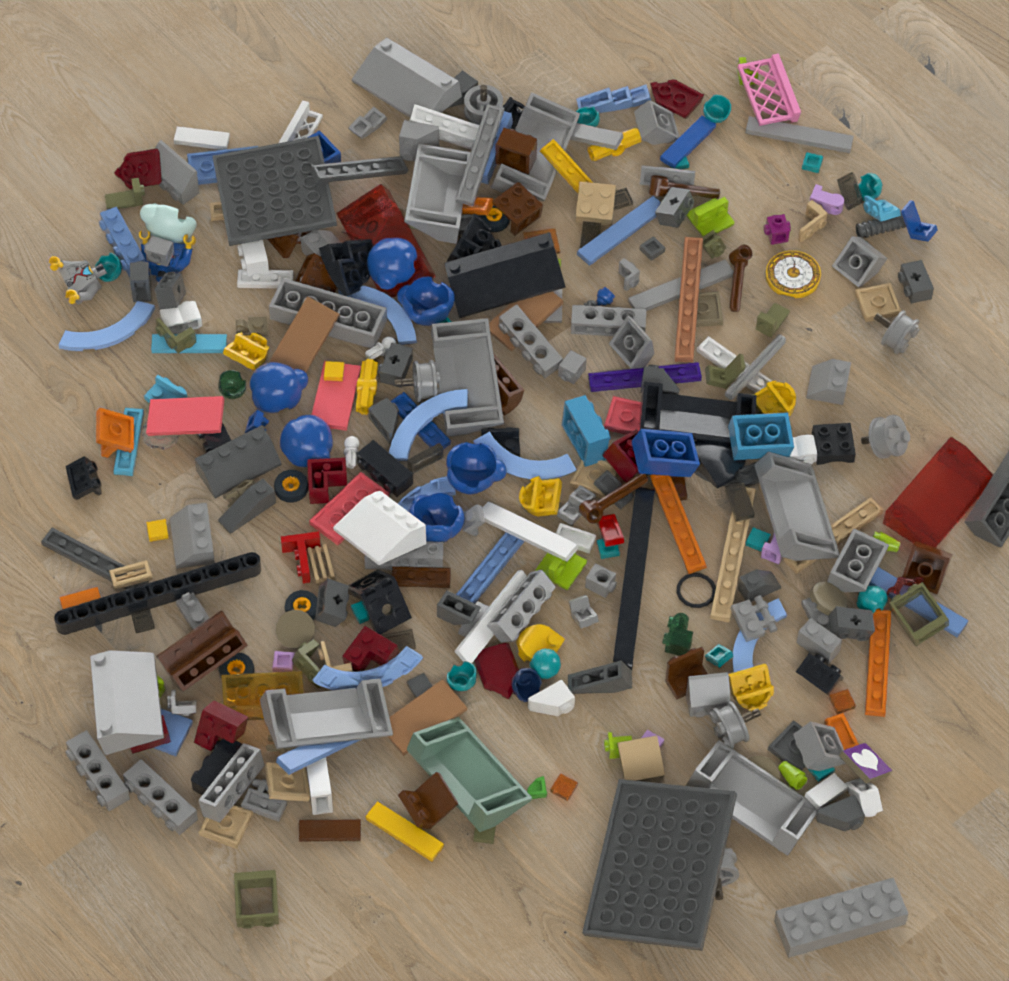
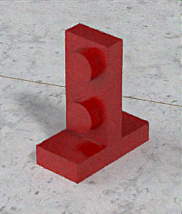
[280,531,321,584]

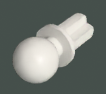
[365,337,396,360]
[344,436,359,469]

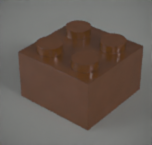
[495,128,537,175]

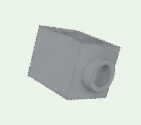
[144,236,174,267]
[558,350,587,384]
[585,563,617,598]

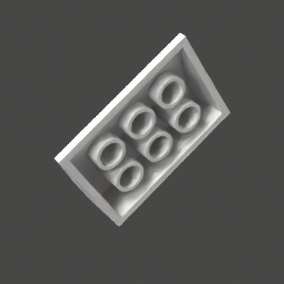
[333,491,426,565]

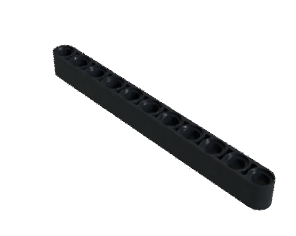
[613,487,655,670]
[54,552,261,635]

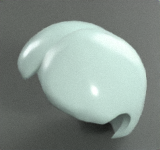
[140,203,197,243]

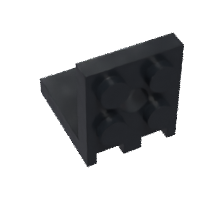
[348,569,412,635]

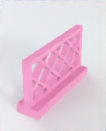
[737,53,801,126]

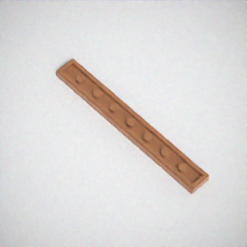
[675,237,703,363]

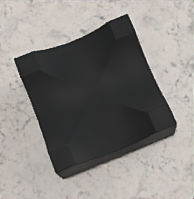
[812,423,856,465]

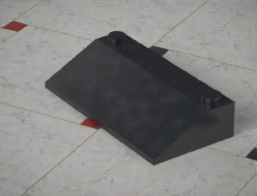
[444,232,566,318]
[640,381,757,444]

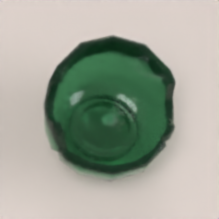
[218,370,246,400]

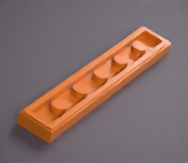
[650,474,707,574]
[865,609,891,717]

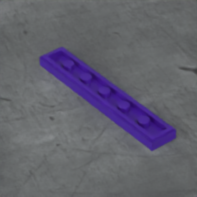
[588,362,702,392]

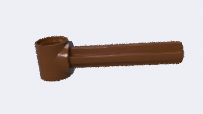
[649,175,720,199]
[729,244,753,312]
[579,473,648,524]

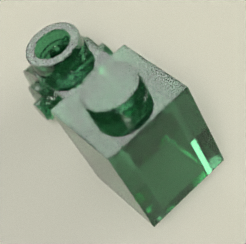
[662,613,693,656]

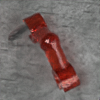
[886,576,924,596]

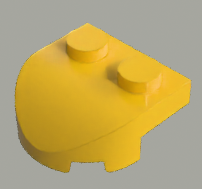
[223,332,269,370]
[753,381,796,416]
[519,476,563,517]
[516,624,565,662]
[728,664,774,711]

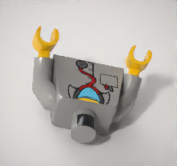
[49,256,107,305]

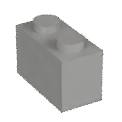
[797,618,842,665]

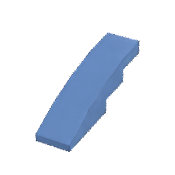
[576,85,651,113]

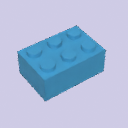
[561,395,611,467]
[728,413,794,460]

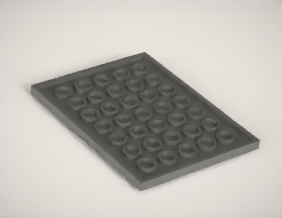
[582,779,737,951]

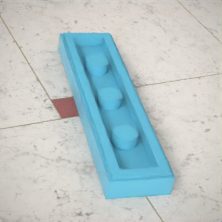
[151,334,227,353]
[113,408,144,476]

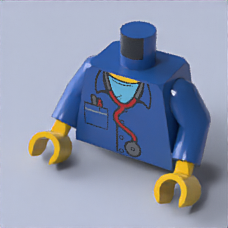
[139,231,196,282]

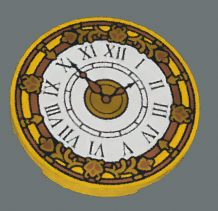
[766,250,821,298]

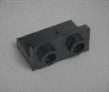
[481,427,520,457]
[65,456,102,500]
[796,653,844,696]

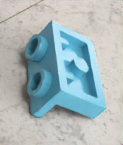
[863,196,901,222]
[144,375,188,403]

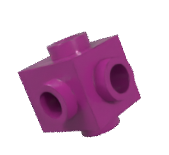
[763,214,791,245]

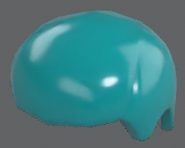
[703,95,731,123]
[576,107,600,127]
[856,173,883,201]
[95,253,122,282]
[856,585,888,613]
[529,648,561,680]
[446,661,477,691]

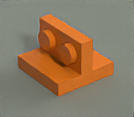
[96,408,134,458]

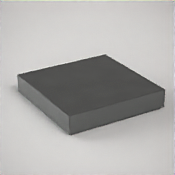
[768,720,806,771]

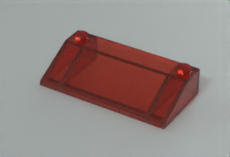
[336,184,436,298]
[883,437,993,548]

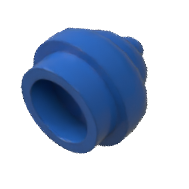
[596,287,615,306]

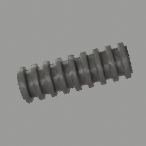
[856,212,906,239]

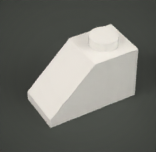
[528,680,575,716]
[845,778,883,817]

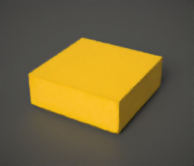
[324,361,344,381]
[146,519,169,542]

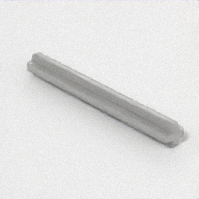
[725,334,786,400]

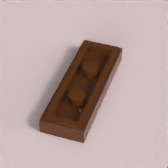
[392,566,451,588]
[299,819,361,842]

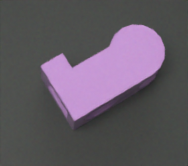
[809,184,844,215]
[761,533,782,564]

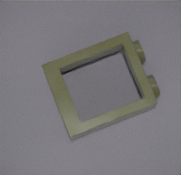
[889,582,949,646]
[234,870,279,929]

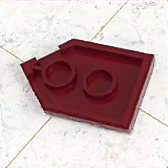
[650,79,704,119]
[114,148,162,189]
[474,642,519,699]

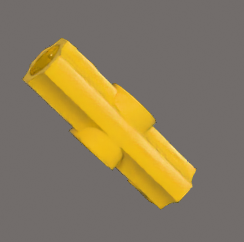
[587,128,642,161]
[356,359,378,415]

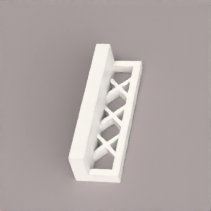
[279,101,323,143]
[409,104,480,150]

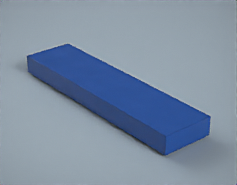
[660,116,716,169]
[391,392,451,454]

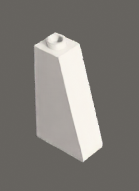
[306,757,333,815]

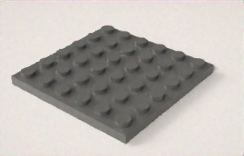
[212,136,337,246]

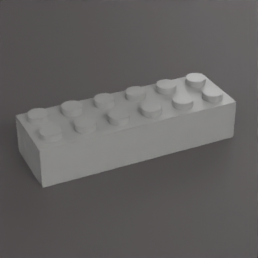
[269,278,387,348]
[774,877,908,958]

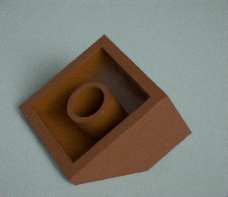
[901,541,953,594]

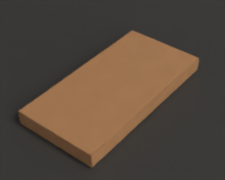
[489,291,564,351]
[270,296,340,373]
[387,679,467,756]

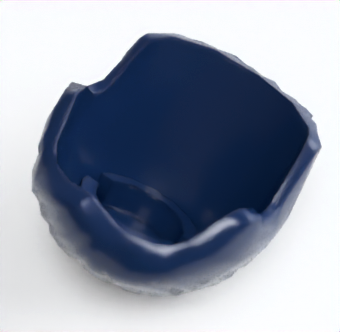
[511,668,542,702]

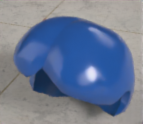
[367,238,417,290]
[397,277,454,326]
[249,362,308,413]
[280,415,333,467]
[446,442,507,495]
[409,493,465,543]

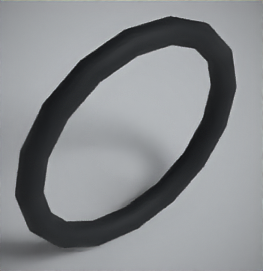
[676,573,716,608]

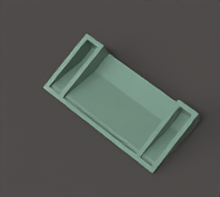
[407,717,532,832]

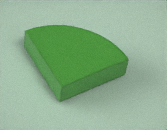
[527,776,547,799]

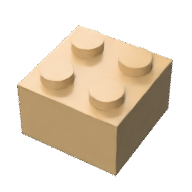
[576,182,616,226]

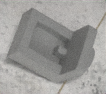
[618,258,640,291]
[462,504,485,536]
[569,595,599,628]
[167,690,197,716]

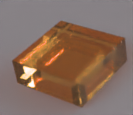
[829,689,856,714]
[550,773,578,801]

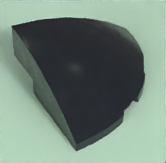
[446,213,502,262]
[319,239,373,296]
[694,440,746,489]

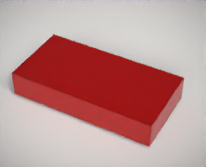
[597,514,624,547]

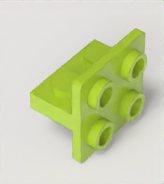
[686,197,735,237]
[535,552,587,590]

